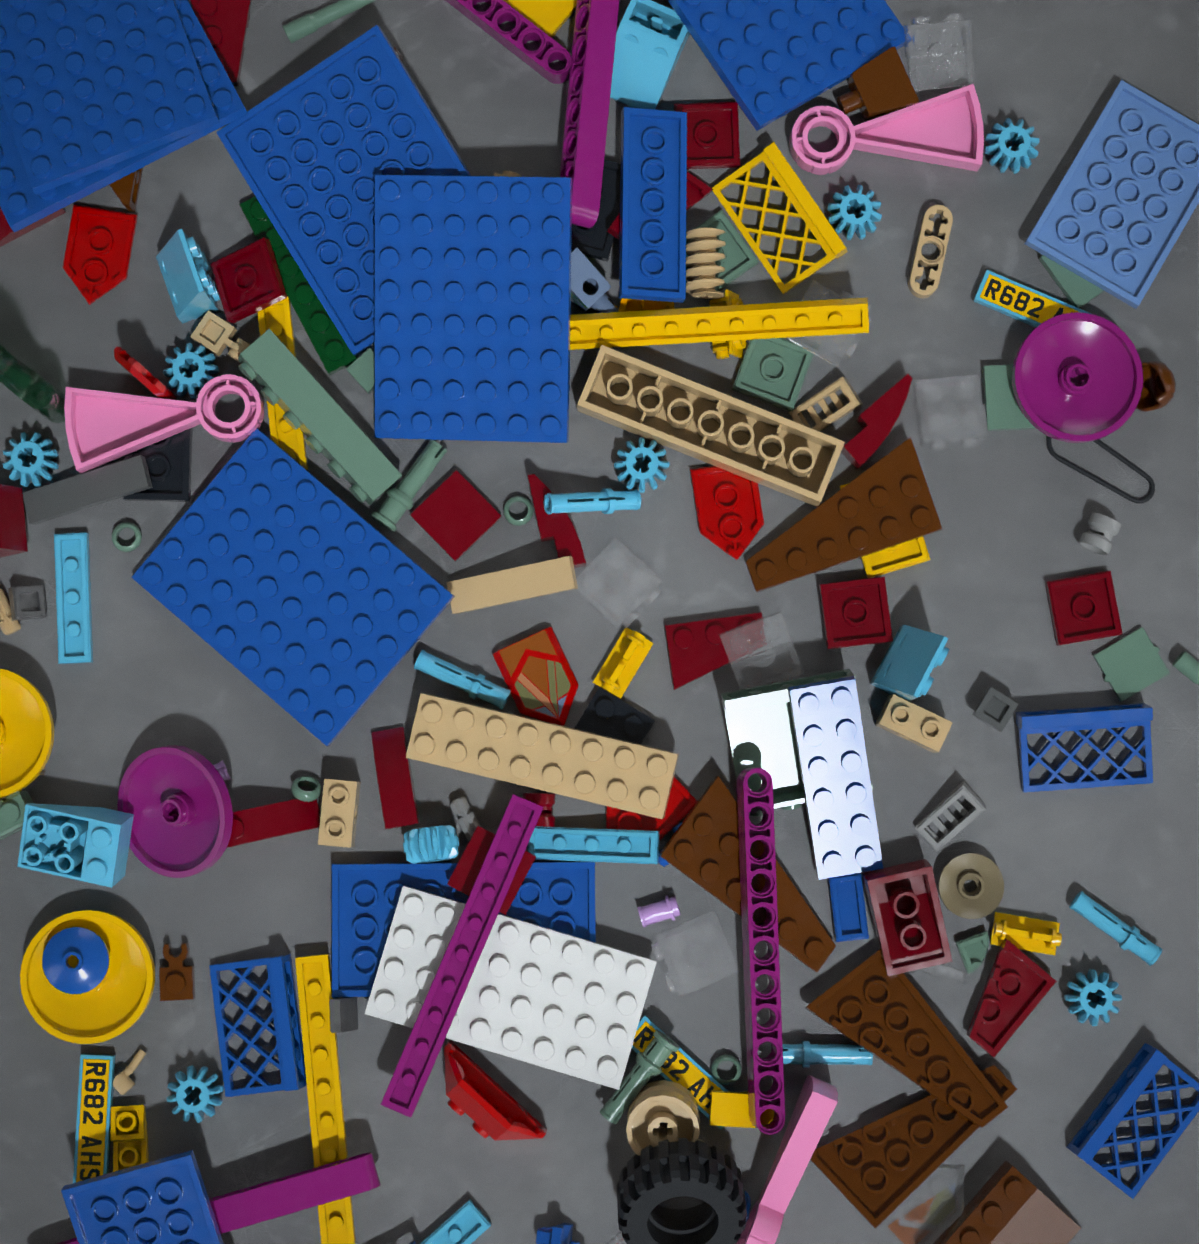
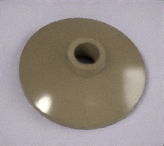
[938,853,1004,919]

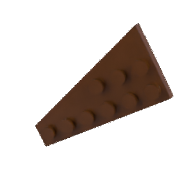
[746,437,942,593]
[810,1065,1017,1229]

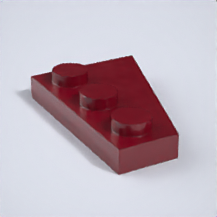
[191,0,252,86]
[966,938,1057,1057]

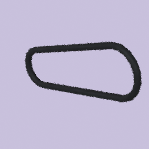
[1047,436,1155,503]

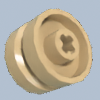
[626,1080,700,1156]

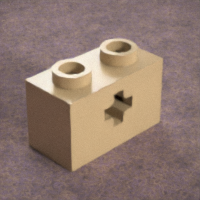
[875,694,953,753]
[318,779,361,848]

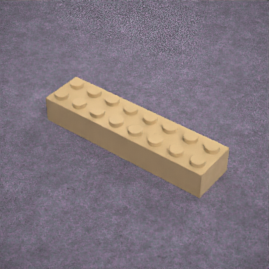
[577,345,845,507]
[405,693,679,819]

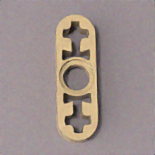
[908,205,953,298]

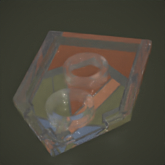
[883,1163,965,1244]

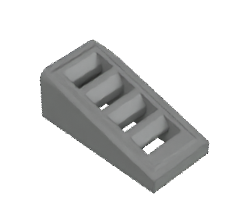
[915,781,986,852]

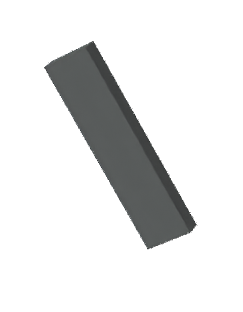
[23,455,153,525]

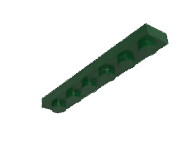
[240,197,357,376]

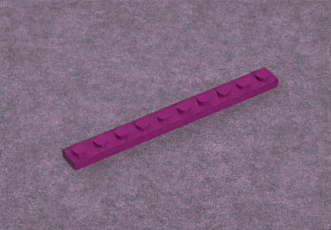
[380,794,544,1118]

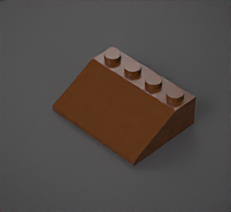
[933,1160,1081,1244]

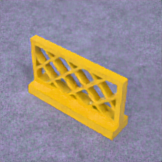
[712,142,848,295]

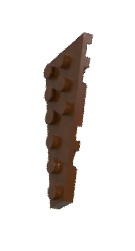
[658,776,836,973]
[805,950,1008,1128]

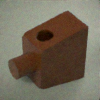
[837,46,919,122]

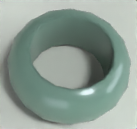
[503,496,534,526]
[112,522,142,552]
[291,776,322,802]
[711,1054,742,1085]

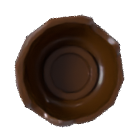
[1136,360,1176,412]

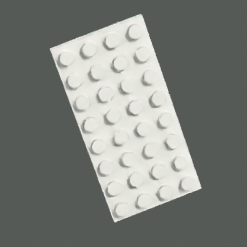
[365,885,657,1090]

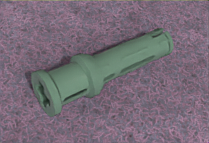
[371,439,448,532]
[599,1030,680,1125]

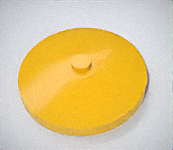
[0,669,54,798]
[20,910,155,1044]

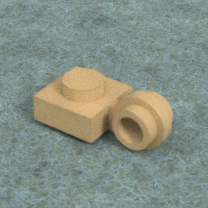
[190,310,250,363]

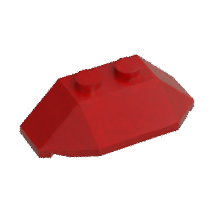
[444,1040,547,1141]

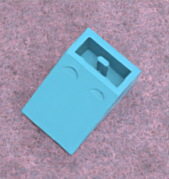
[610,0,690,110]
[156,229,221,324]
[870,625,949,701]
[17,803,134,888]

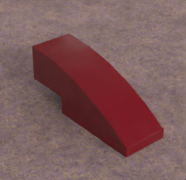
[841,374,912,470]
[528,474,586,568]
[371,727,420,829]

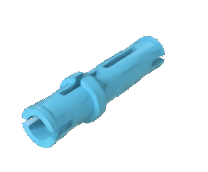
[544,488,641,514]
[414,650,511,709]
[1069,891,1163,966]
[783,1041,873,1068]

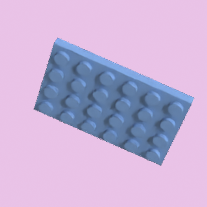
[1024,80,1199,309]

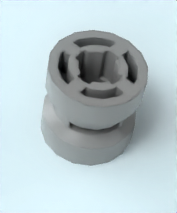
[1078,513,1122,556]

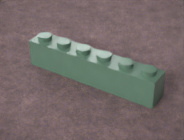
[238,329,402,505]

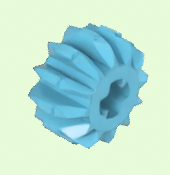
[984,118,1040,174]
[827,185,882,240]
[163,343,220,399]
[3,432,59,487]
[614,437,670,493]
[403,825,459,864]
[1064,969,1122,1026]
[167,1065,224,1123]

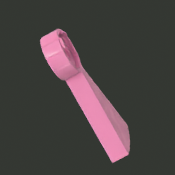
[789,83,984,175]
[64,374,264,474]
[736,1075,838,1244]

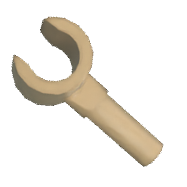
[113,1049,147,1095]

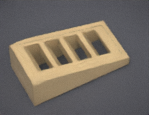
[789,377,863,432]

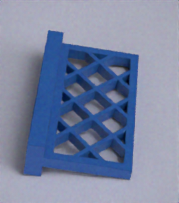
[1015,703,1153,793]
[209,954,307,1097]
[1066,1043,1199,1199]

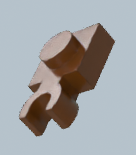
[159,943,195,1001]

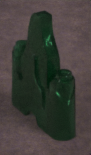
[0,343,65,423]

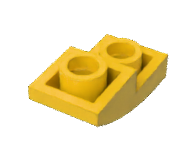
[709,1090,774,1128]
[111,1105,149,1172]

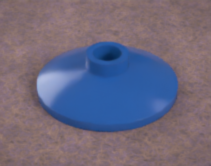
[42,927,109,994]

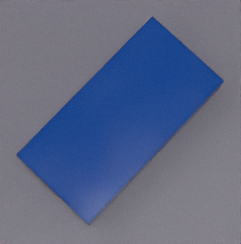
[828,873,869,942]

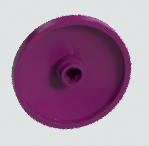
[1012,312,1143,443]
[117,745,233,878]

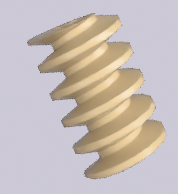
[686,227,726,299]

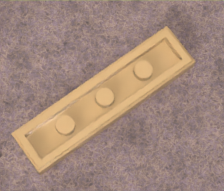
[446,556,578,614]

